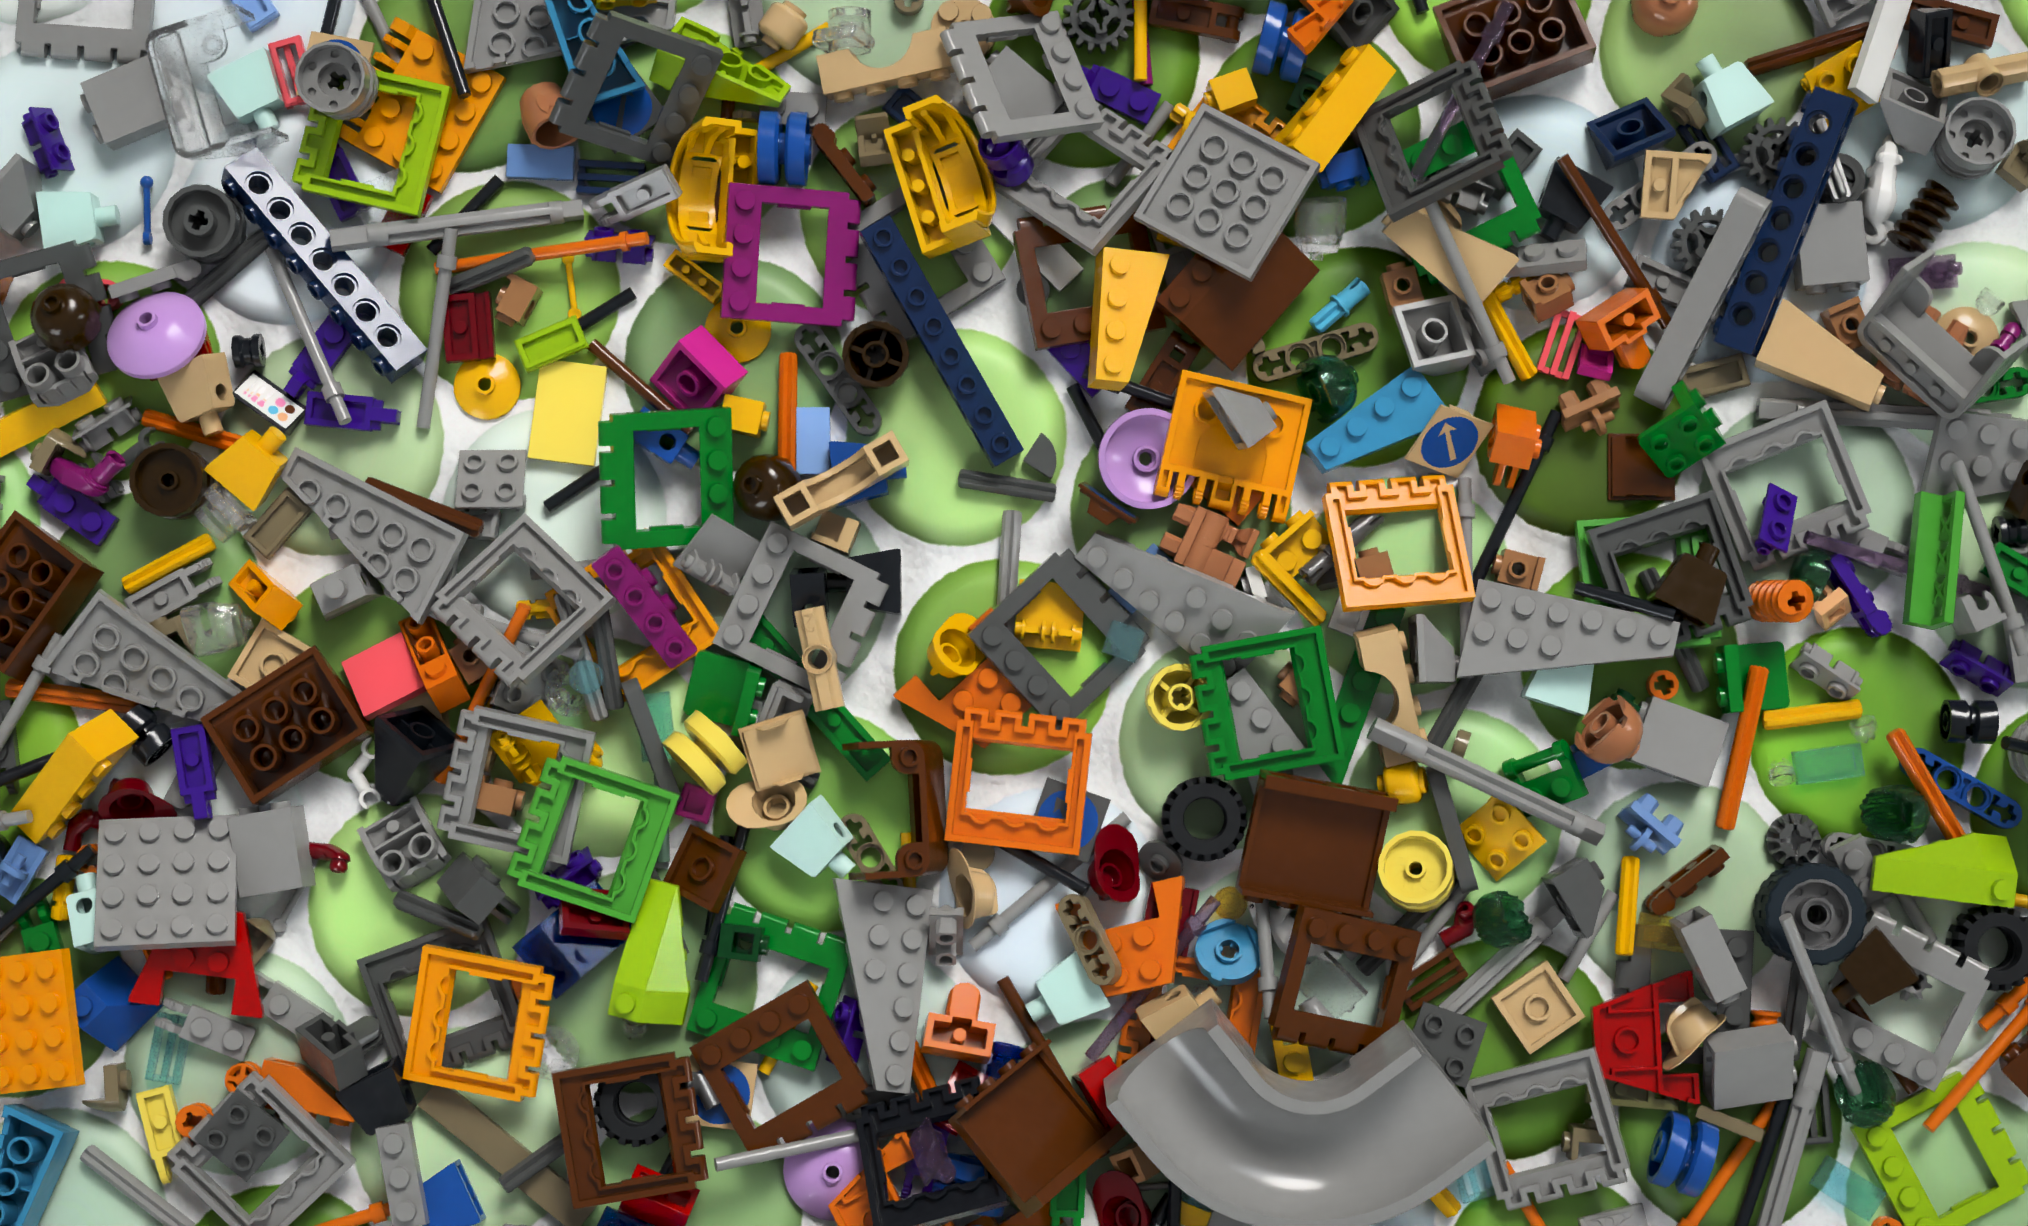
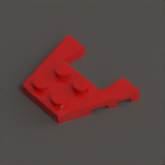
[128,911,265,1018]
[1590,970,1700,1104]

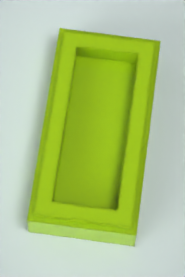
[514,315,589,373]

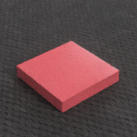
[341,632,427,721]

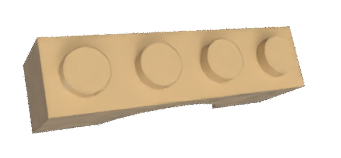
[816,26,954,103]
[773,430,909,531]
[1353,623,1428,768]

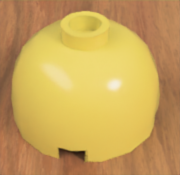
[1145,664,1211,731]

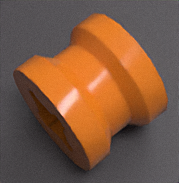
[225,1061,262,1092]
[175,1102,214,1139]

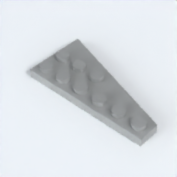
[463,0,677,74]
[38,589,242,722]
[1226,667,1331,796]

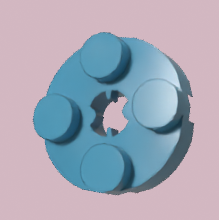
[1194,918,1260,987]

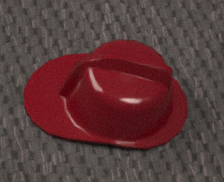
[98,778,177,820]
[1087,824,1140,903]
[1092,1170,1151,1226]

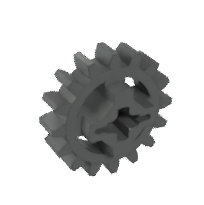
[1063,0,1134,55]
[1739,117,1815,190]
[1670,207,1724,275]

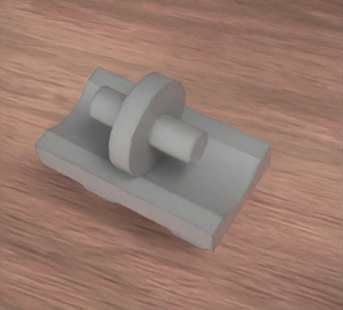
[929,905,964,965]

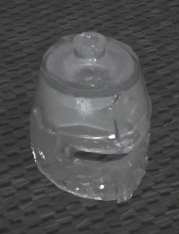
[1293,196,1347,261]
[180,601,254,658]

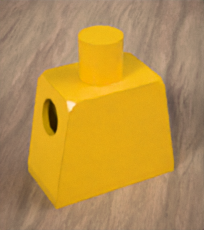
[203,426,288,512]

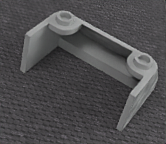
[1857,248,2028,419]

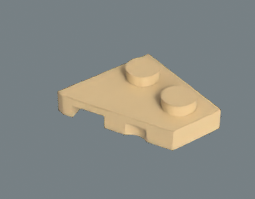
[1639,150,1712,221]

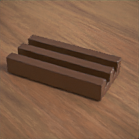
[1404,947,1468,1012]

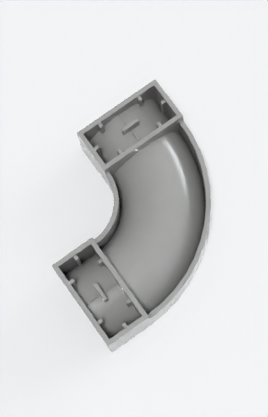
[1103,998,1497,1226]

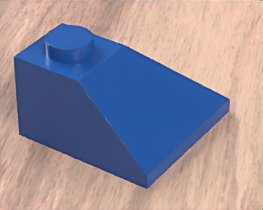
[75,956,164,1052]

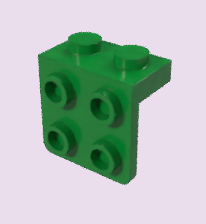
[1637,380,1726,478]
[1713,641,1790,714]
[683,650,767,737]

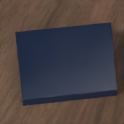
[1586,97,1676,171]

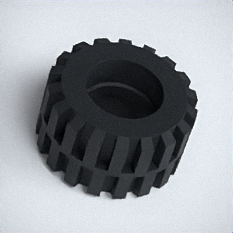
[1161,776,1247,862]
[1945,905,2028,991]
[593,1073,667,1147]

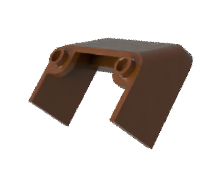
[842,740,948,880]

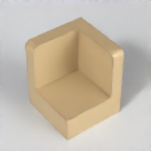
[810,511,861,555]

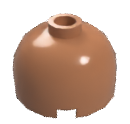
[1630,0,1698,37]
[1575,695,1643,764]

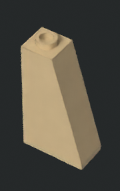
[1381,211,1520,305]
[1755,299,1887,412]

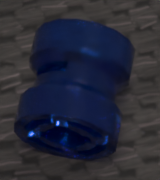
[985,1041,1025,1079]

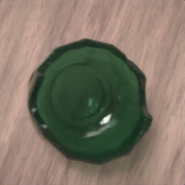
[1788,549,1832,603]

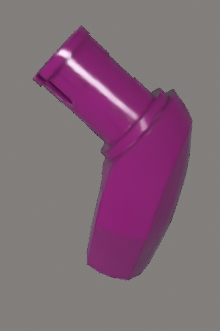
[49,450,126,497]

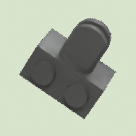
[437,852,521,925]
[295,1012,383,1092]

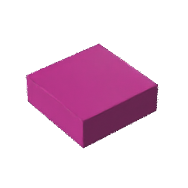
[1577,343,1614,381]
[675,782,718,824]

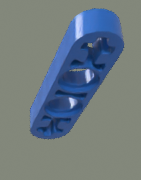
[1899,748,2022,829]

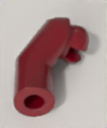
[63,808,103,852]
[309,842,351,873]
[1438,901,1478,948]

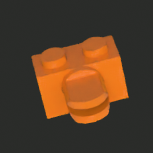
[1575,287,1661,369]
[1487,403,1542,489]
[920,983,996,1064]

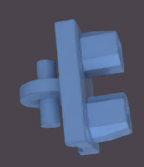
[1617,793,1684,855]
[0,835,50,905]

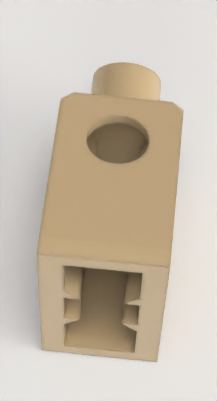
[157,352,235,437]
[1135,984,1223,1040]

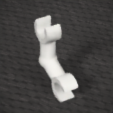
[347,737,382,809]

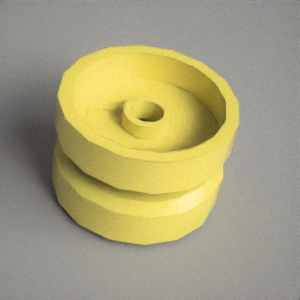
[662,710,748,796]
[1378,830,1456,913]

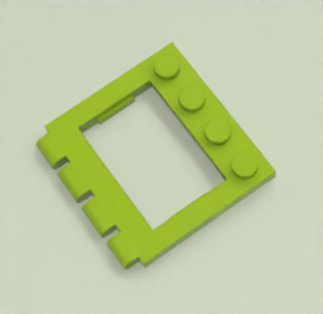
[291,70,453,218]
[1850,1071,2028,1226]

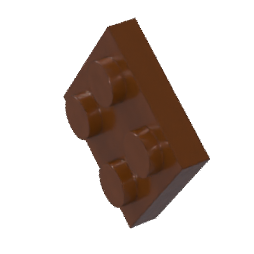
[663,824,747,914]

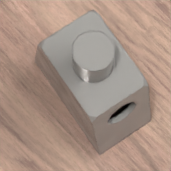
[310,564,385,621]

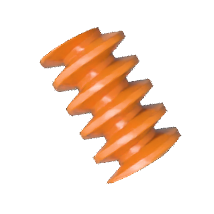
[1748,580,1814,623]

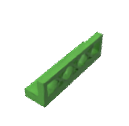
[1902,490,1965,630]

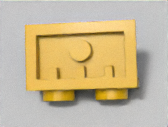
[1259,509,1330,577]

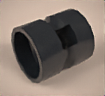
[1939,700,1999,744]
[121,704,172,767]

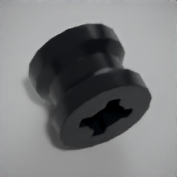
[231,334,266,369]
[1991,516,2028,548]

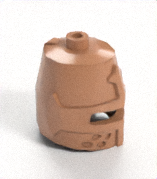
[519,82,578,150]

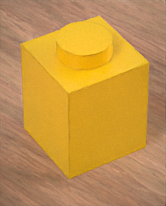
[1203,67,1258,116]
[722,394,771,439]

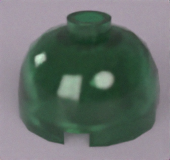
[1296,354,1359,424]

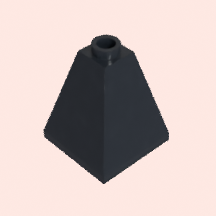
[374,705,461,806]

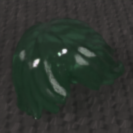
[1859,784,1930,844]
[1472,891,1533,949]
[1833,1060,1896,1129]

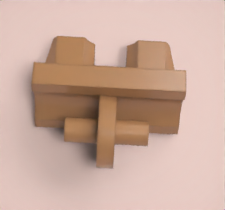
[1558,379,1621,436]

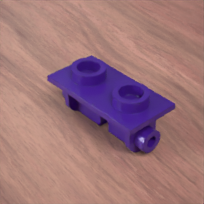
[21,107,75,179]
[584,226,656,265]
[1754,483,1798,555]
[1939,639,2014,697]
[535,846,603,910]
[825,995,864,1064]

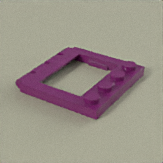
[720,182,861,327]

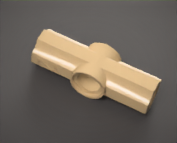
[1930,51,2028,99]
[794,605,845,712]

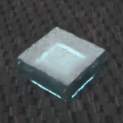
[1101,620,1145,663]

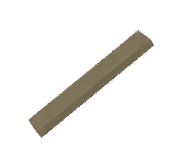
[418,1085,597,1226]

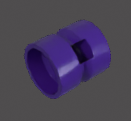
[978,138,1034,187]

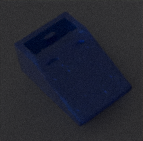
[512,879,632,999]

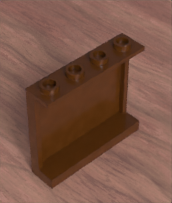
[1235,769,1399,918]
[948,1038,1127,1219]

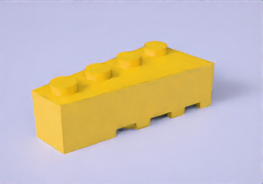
[1274,44,1396,173]
[1087,247,1170,391]
[11,709,139,844]

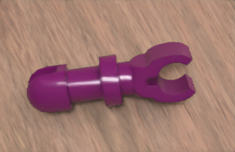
[1990,322,2022,352]

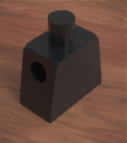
[1537,156,1614,242]
[826,549,902,615]
[789,567,830,628]
[335,1055,417,1136]

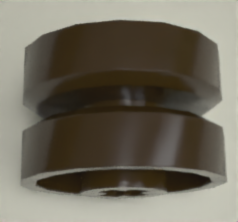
[129,443,214,520]

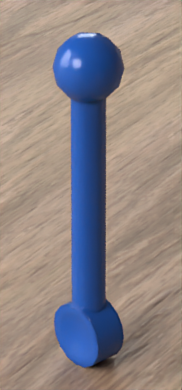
[140,176,153,245]

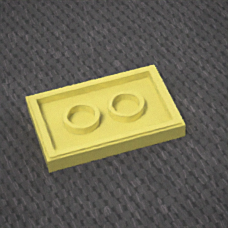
[527,361,608,467]

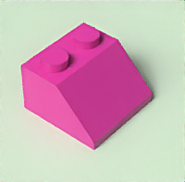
[650,325,748,409]

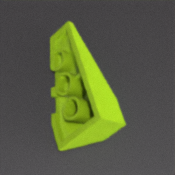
[649,17,791,108]
[1869,832,2018,908]
[608,878,691,1025]

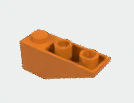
[398,616,471,714]
[260,1057,356,1126]

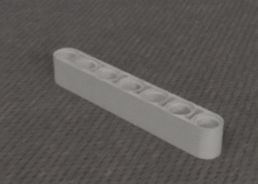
[1634,187,1773,411]

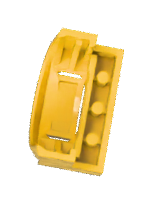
[883,94,996,259]
[666,116,759,263]

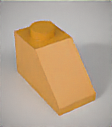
[228,559,303,631]

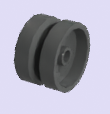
[162,184,247,265]

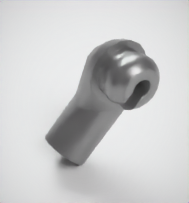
[680,1071,721,1111]

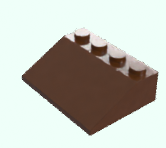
[1432,0,1597,100]
[1156,232,1320,372]
[0,510,104,682]
[200,645,374,806]

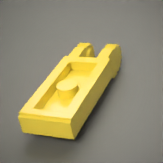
[136,1084,184,1184]

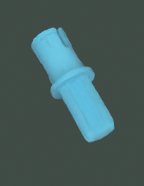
[1309,277,1370,333]

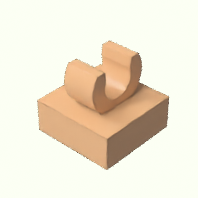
[1812,584,1852,631]

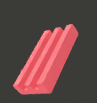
[268,35,306,109]
[1536,310,1583,381]

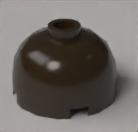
[30,283,102,353]
[842,321,910,389]
[733,454,801,522]

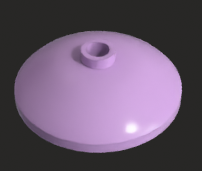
[107,292,207,379]
[1098,408,1195,509]
[783,1118,864,1221]

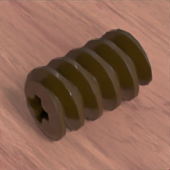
[1887,179,1959,253]

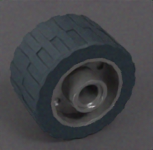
[1753,862,1867,966]

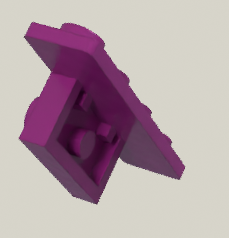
[592,545,697,668]

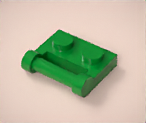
[1502,739,1589,818]

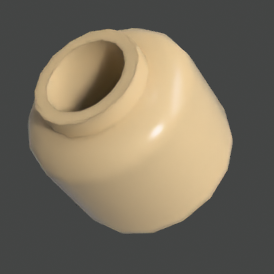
[758,0,808,52]

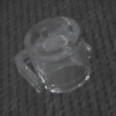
[812,6,875,56]
[194,482,258,544]

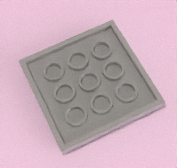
[1134,103,1321,282]
[94,814,238,952]

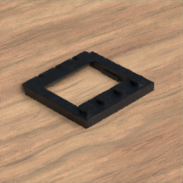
[856,1075,1010,1226]

